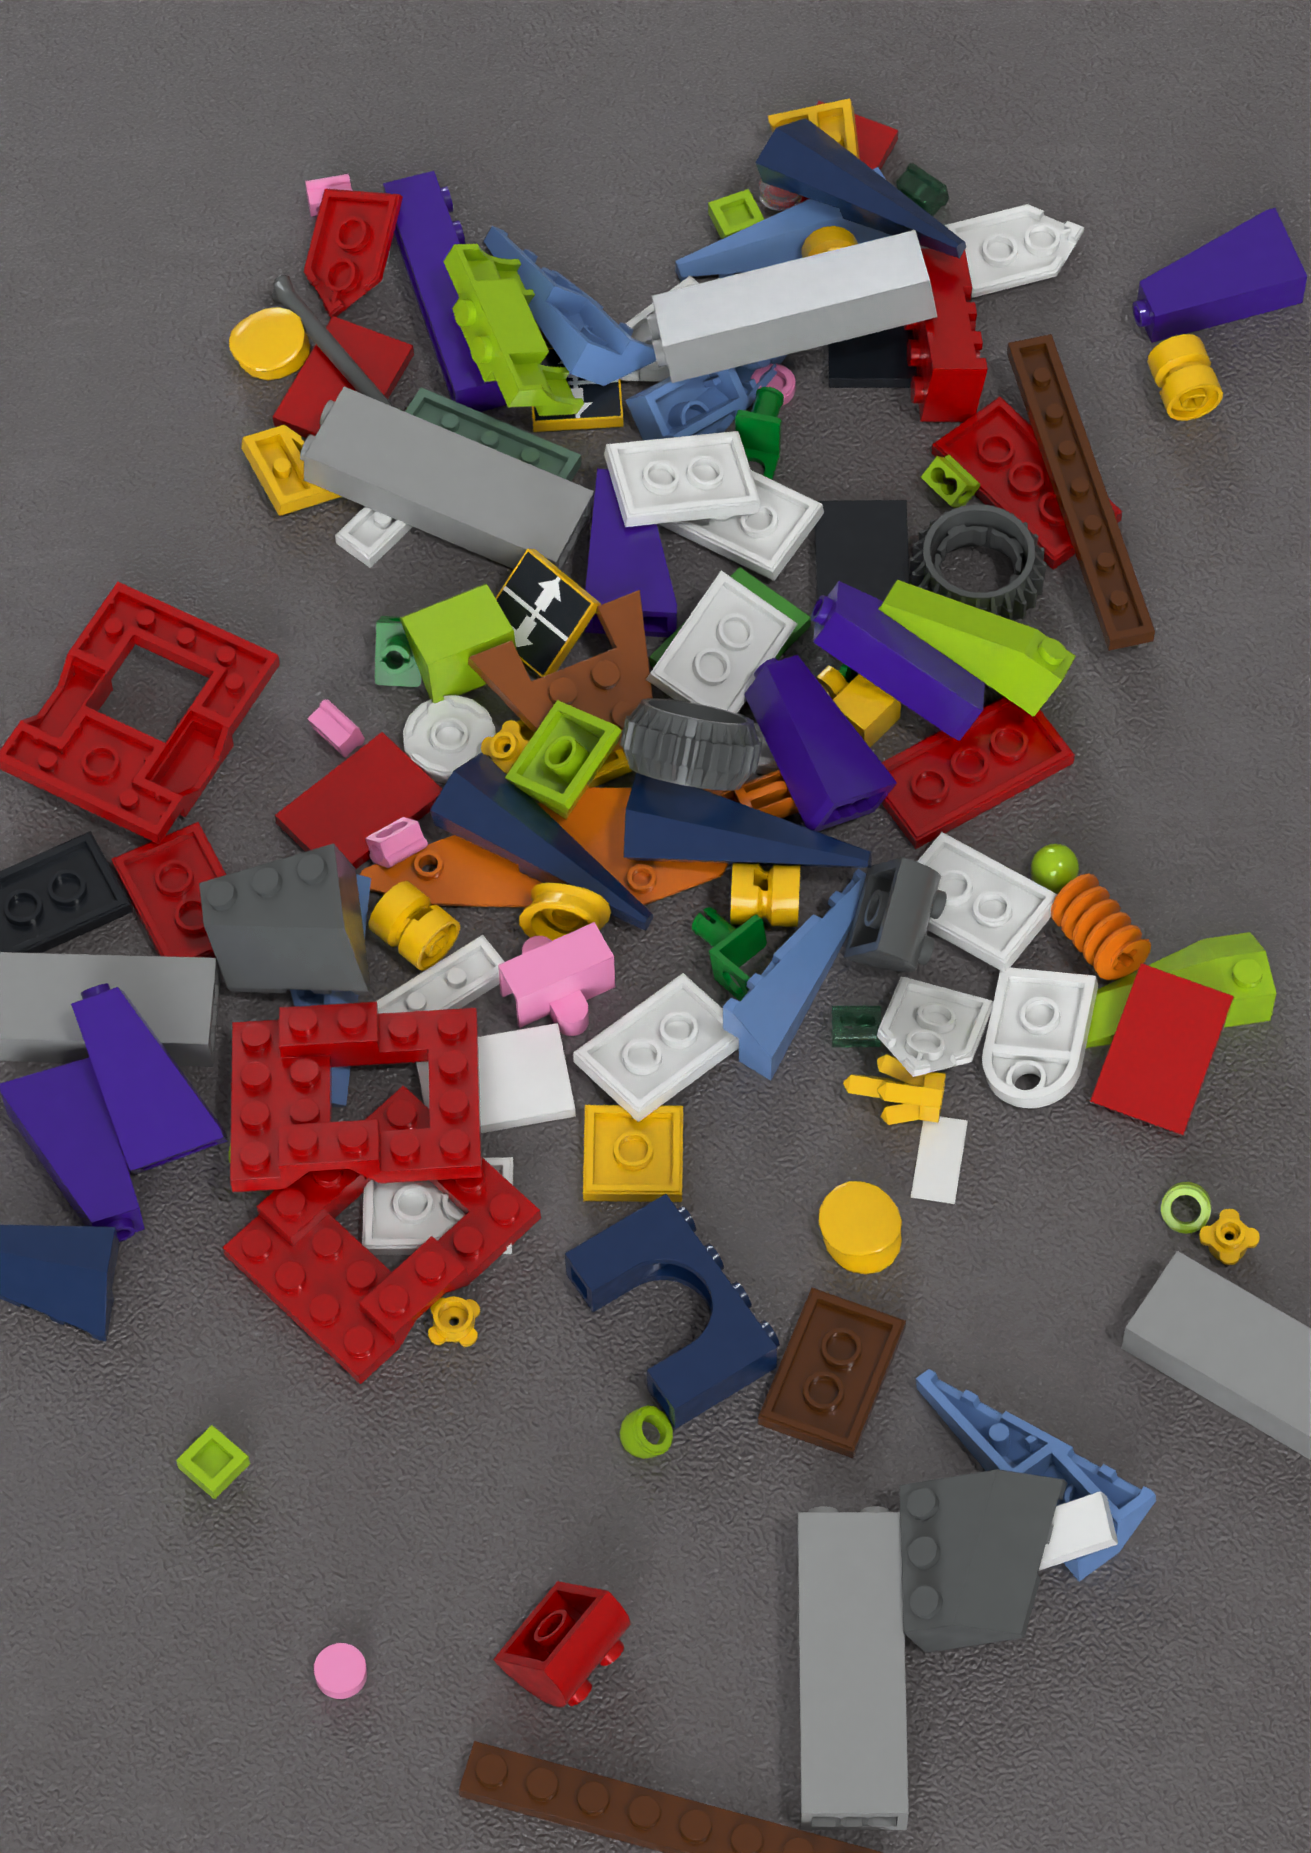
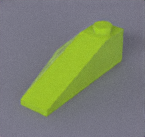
[879,580,1076,717]
[1086,932,1277,1048]

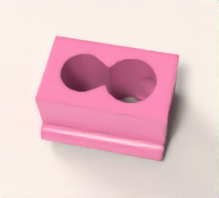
[305,174,352,216]
[307,699,365,758]
[365,817,428,868]

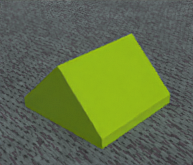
[400,584,516,704]
[505,700,622,819]

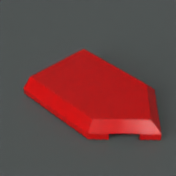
[303,189,403,318]

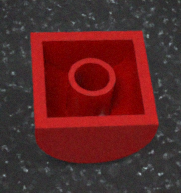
[493,1581,631,1707]

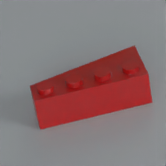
[904,248,988,422]

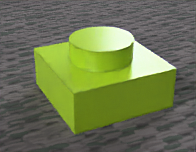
[708,189,765,239]
[176,1425,250,1500]

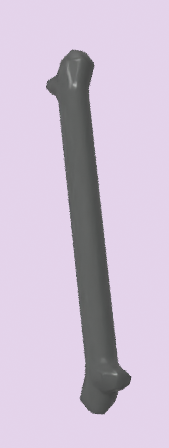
[272,275,403,411]

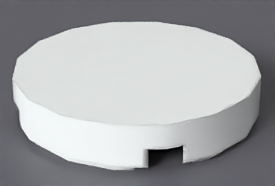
[403,695,496,784]

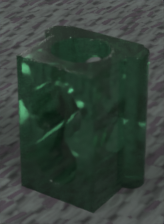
[896,163,949,216]
[831,1005,881,1047]

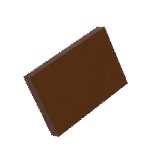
[758,1288,906,1458]

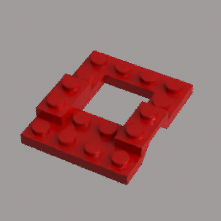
[0,582,280,844]
[230,1002,482,1192]
[222,1085,541,1384]

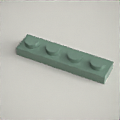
[405,387,581,481]

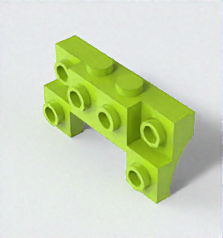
[443,244,584,416]

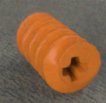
[1051,873,1151,980]

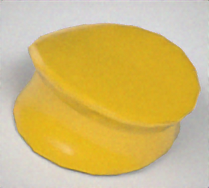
[229,307,311,380]
[519,882,611,941]
[819,1181,902,1274]

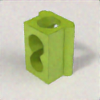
[921,455,980,509]

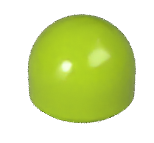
[1030,844,1079,894]
[1161,1182,1211,1234]
[620,1406,673,1459]

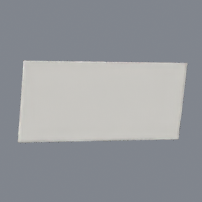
[911,1117,968,1204]

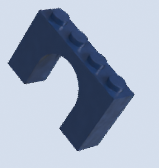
[565,1194,780,1429]

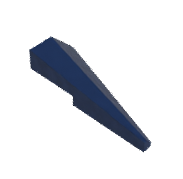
[755,118,966,259]
[430,753,654,931]
[624,772,872,868]
[0,1225,120,1341]

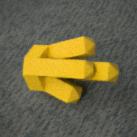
[843,1053,946,1125]

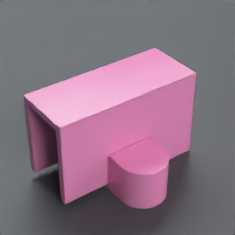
[498,922,615,1036]

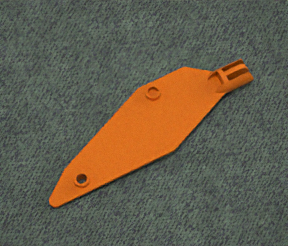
[360,770,799,908]

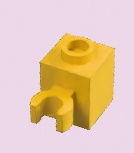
[816,665,901,747]

